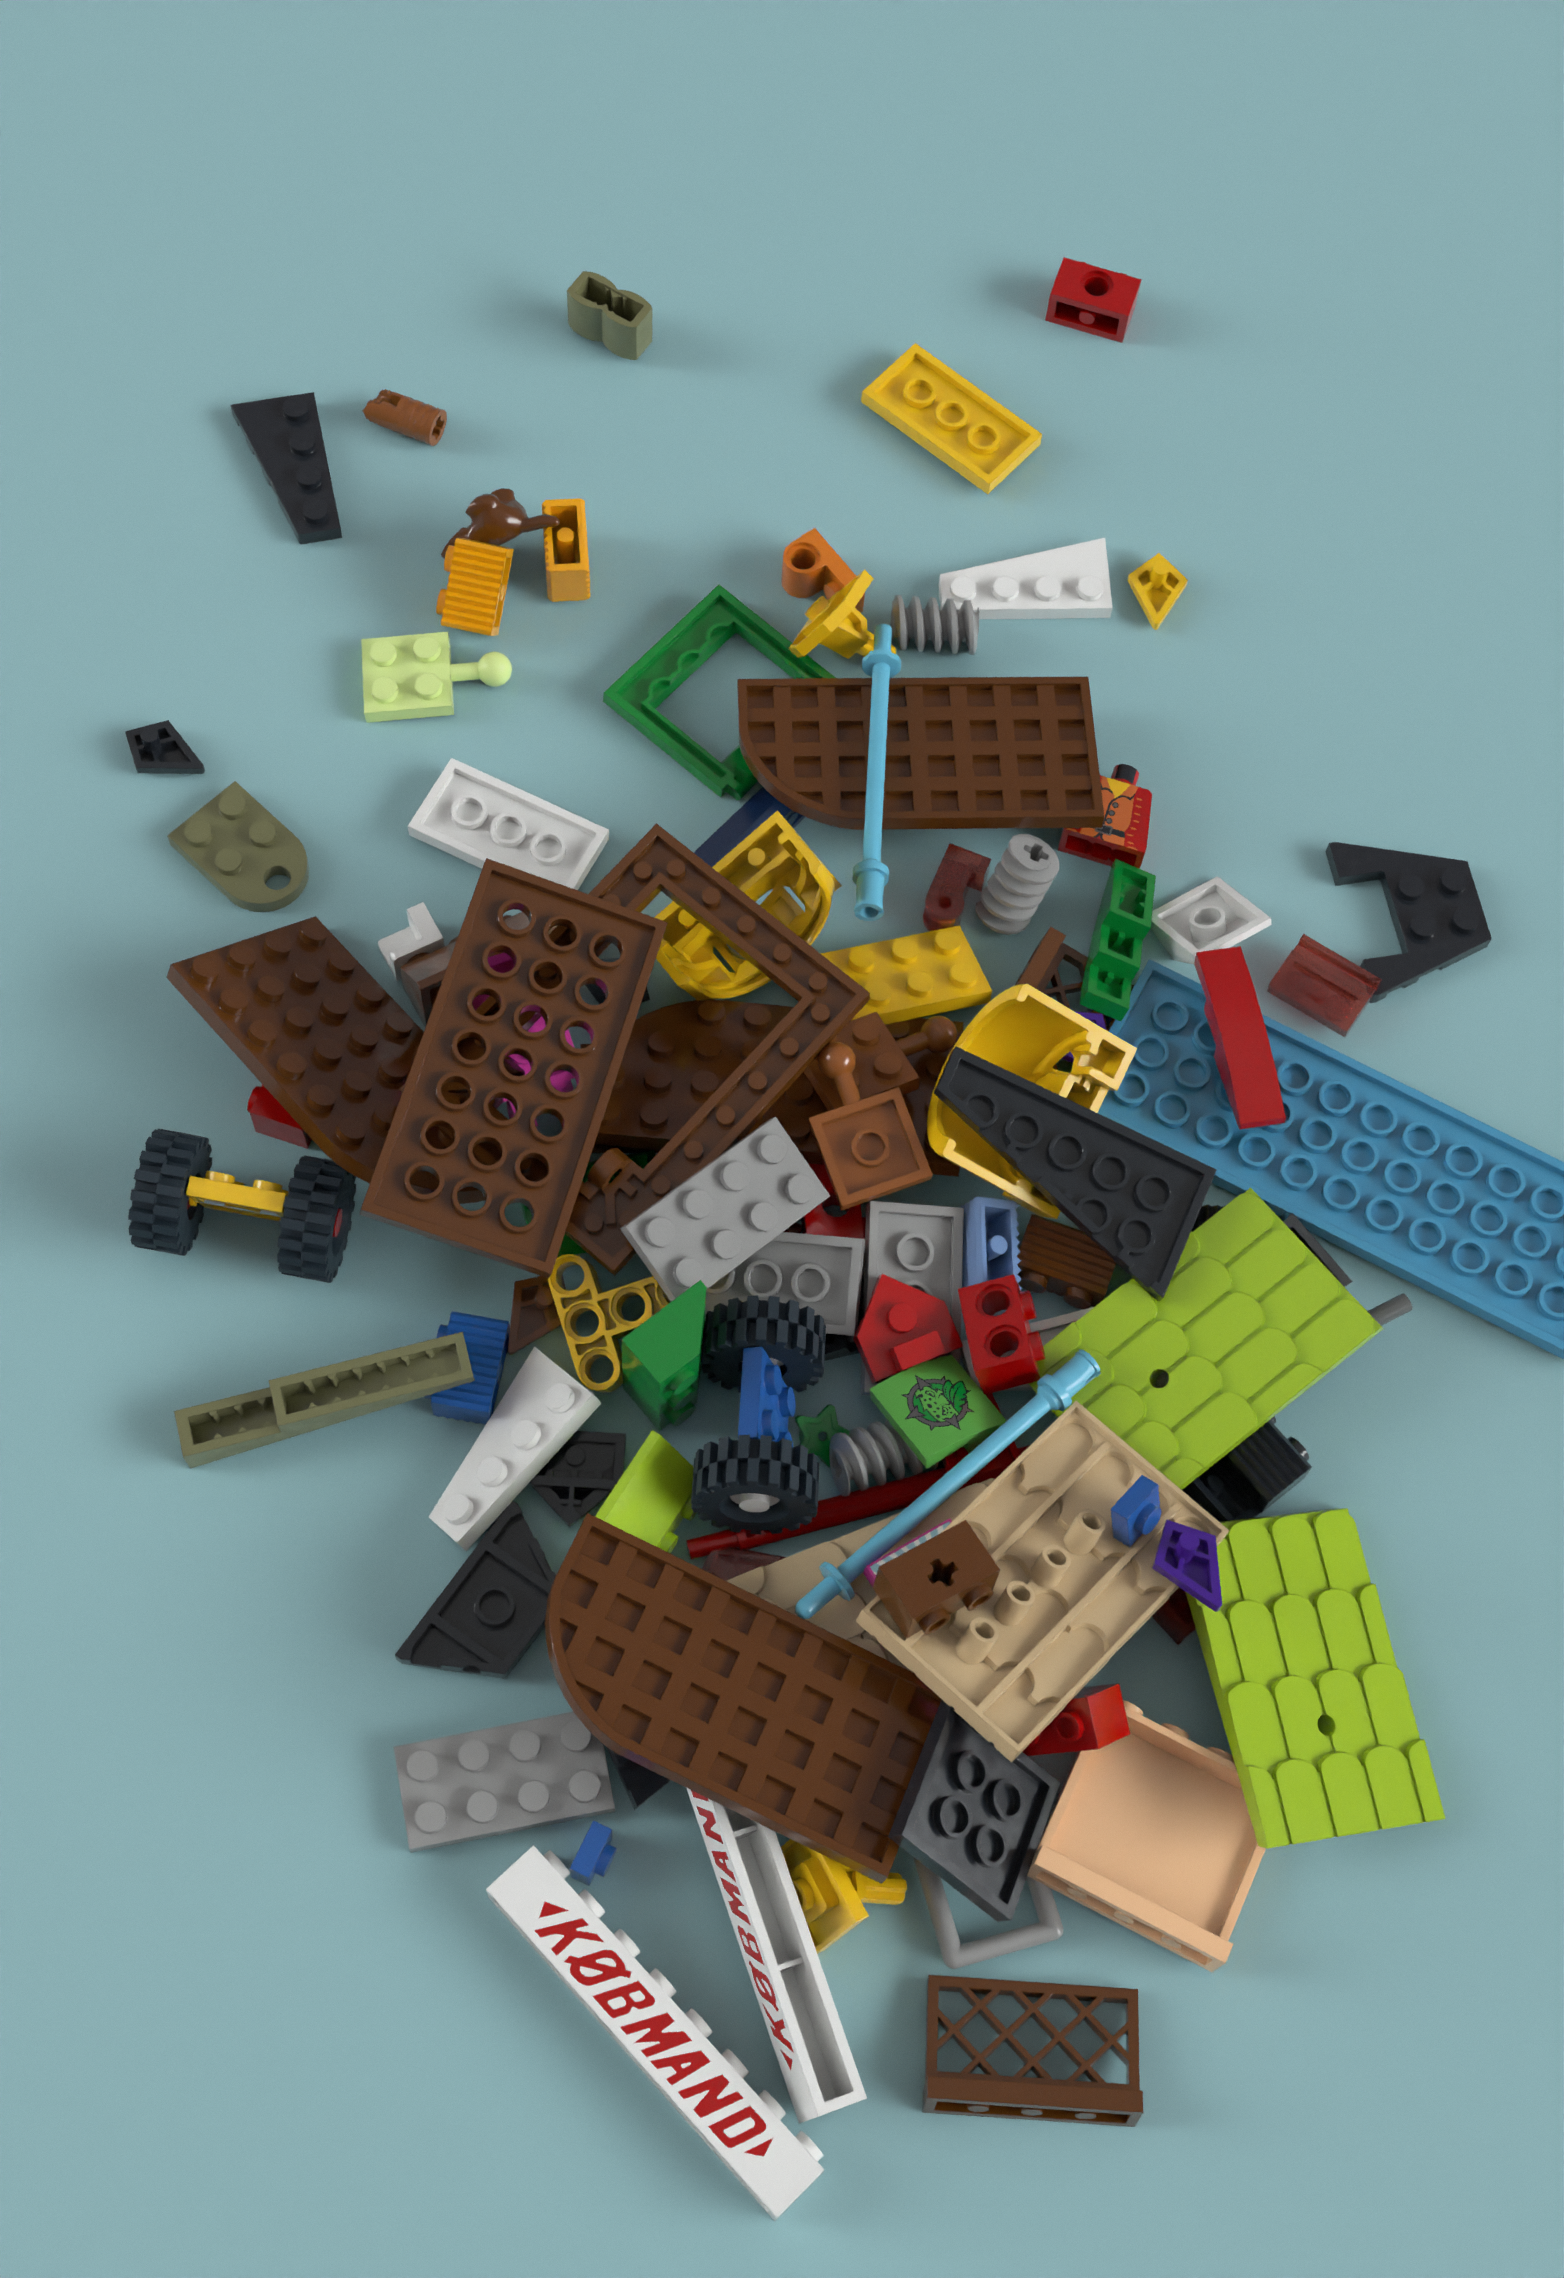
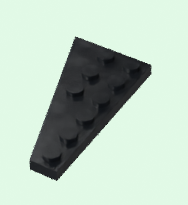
[934,1046,1217,1301]

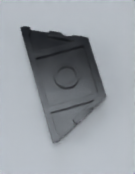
[395,1501,556,1679]

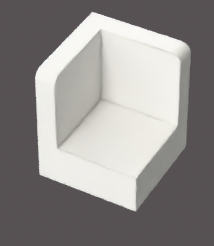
[378,902,445,981]

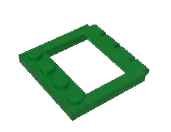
[603,585,836,800]

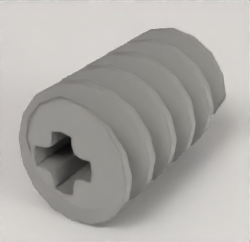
[890,595,979,655]
[976,834,1059,935]
[829,1420,939,1497]

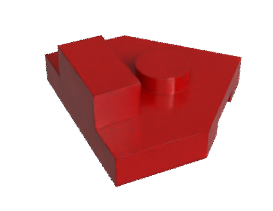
[854,1274,963,1384]

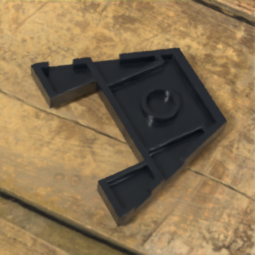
[1325,842,1492,1003]

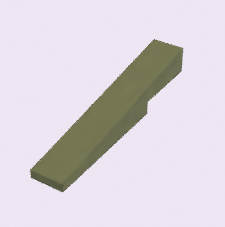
[174,1332,475,1469]

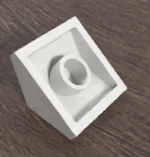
[1151,876,1272,964]

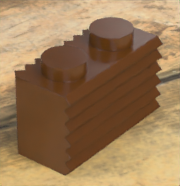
[1017,1214,1116,1309]

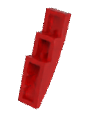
[1194,946,1286,1130]

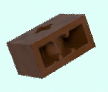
[873,1520,1000,1639]

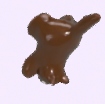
[441,488,560,559]

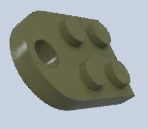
[167,781,309,912]

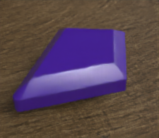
[1152,1519,1222,1612]

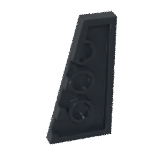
[231,392,342,545]

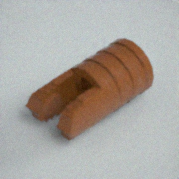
[362,389,447,446]

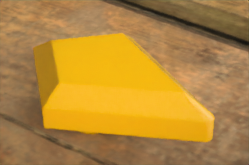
[1127,553,1188,630]

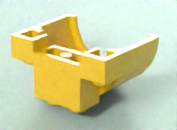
[927,984,1137,1219]

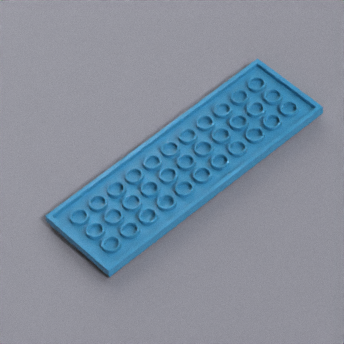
[1098,959,1564,1359]

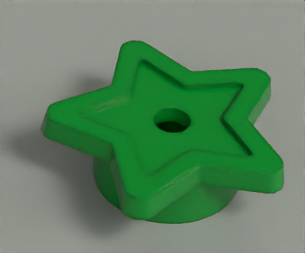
[795,1404,850,1468]

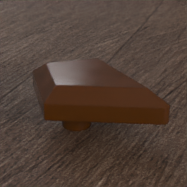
[507,1274,566,1355]

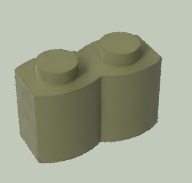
[567,271,652,360]

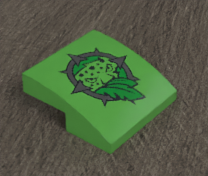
[870,1355,1007,1469]

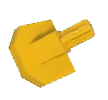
[789,569,896,659]
[781,1839,907,1954]

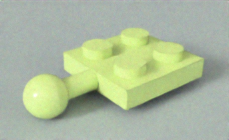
[361,632,512,723]

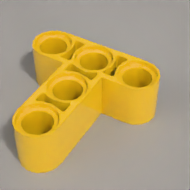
[548,1254,670,1393]

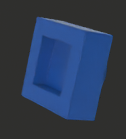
[1111,1475,1162,1548]
[570,1820,617,1886]

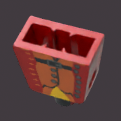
[1058,764,1152,869]

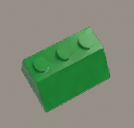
[622,1280,707,1432]

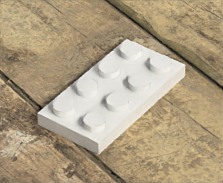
[408,758,609,890]

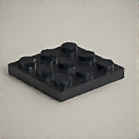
[888,1700,1060,1922]

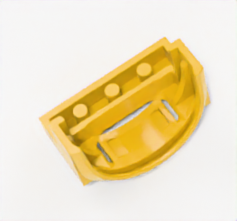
[654,810,842,1001]

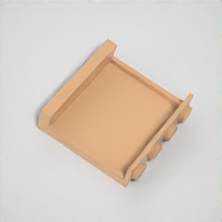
[1027,1700,1266,1972]

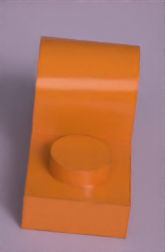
[781,528,865,613]

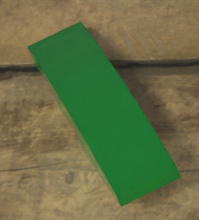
[1079,859,1156,1021]

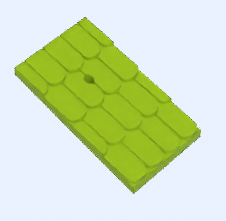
[1028,1188,1384,1490]
[1185,1508,1446,1849]

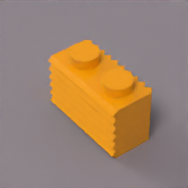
[542,498,590,602]
[436,538,514,636]

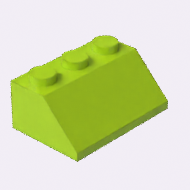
[595,1430,697,1554]

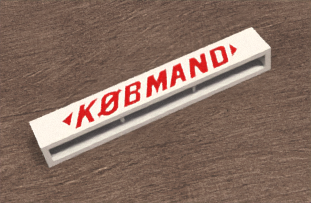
[686,1788,867,2124]
[486,1845,824,2221]

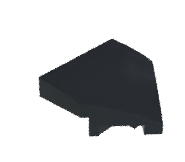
[529,1431,626,1528]

